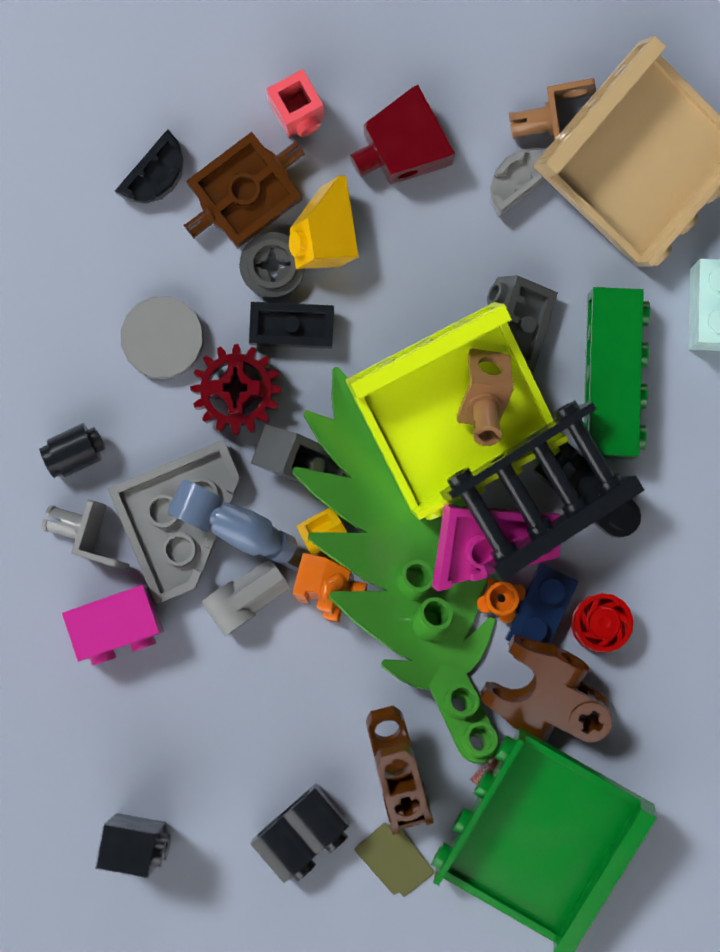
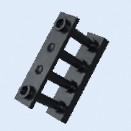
[440,400,645,582]

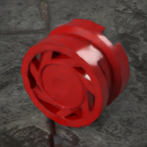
[571,593,634,653]

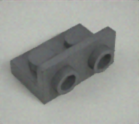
[487,275,558,371]

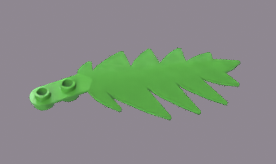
[293,367,498,764]

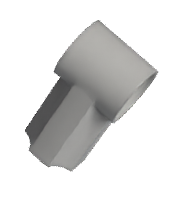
[202,559,291,636]

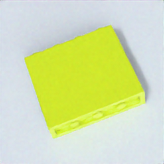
[345,302,569,520]

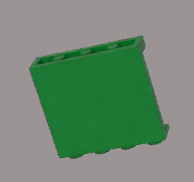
[431,727,657,952]

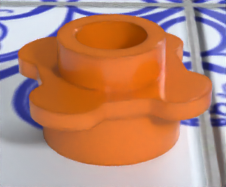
[477,576,526,623]

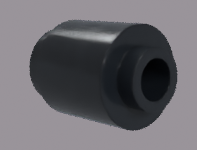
[39,423,106,478]

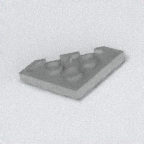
[108,439,241,605]

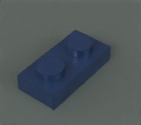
[505,564,579,643]

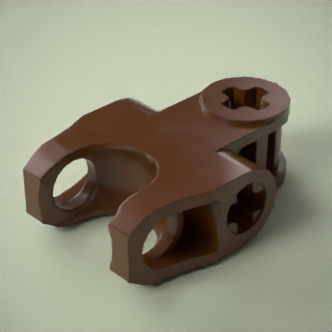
[481,634,612,742]
[366,705,434,835]

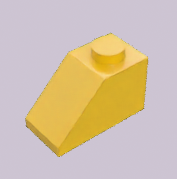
[289,175,359,269]

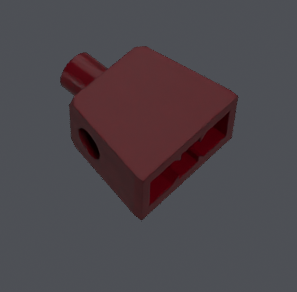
[349,85,455,184]

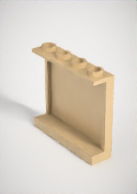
[532,35,720,267]

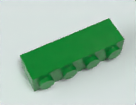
[583,287,650,460]

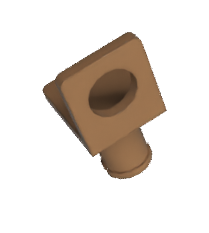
[509,78,596,140]
[457,348,514,446]

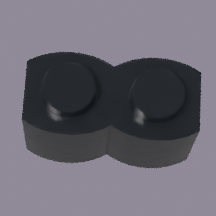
[250,784,349,883]

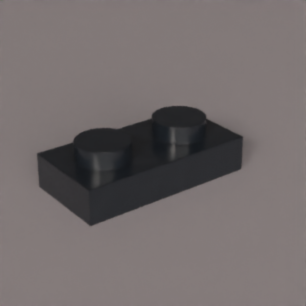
[249,302,334,349]

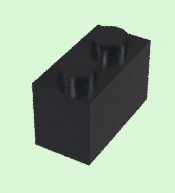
[96,813,171,878]

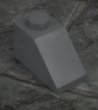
[251,424,348,485]

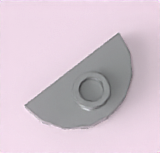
[490,149,546,217]

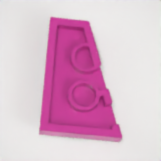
[432,504,561,592]

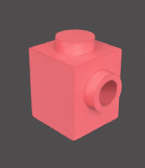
[266,69,324,138]

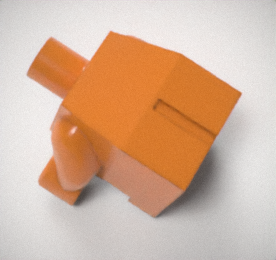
[292,553,368,623]

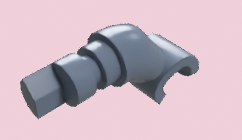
[168,479,301,572]

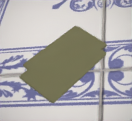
[354,823,434,897]

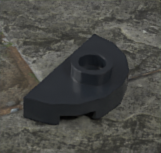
[115,129,184,204]

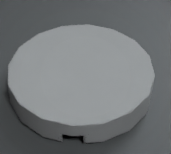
[121,296,204,379]

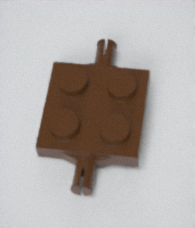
[183,132,305,249]

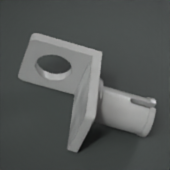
[42,499,130,570]

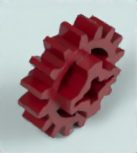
[190,344,282,436]

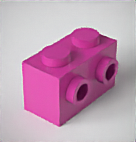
[62,585,164,666]

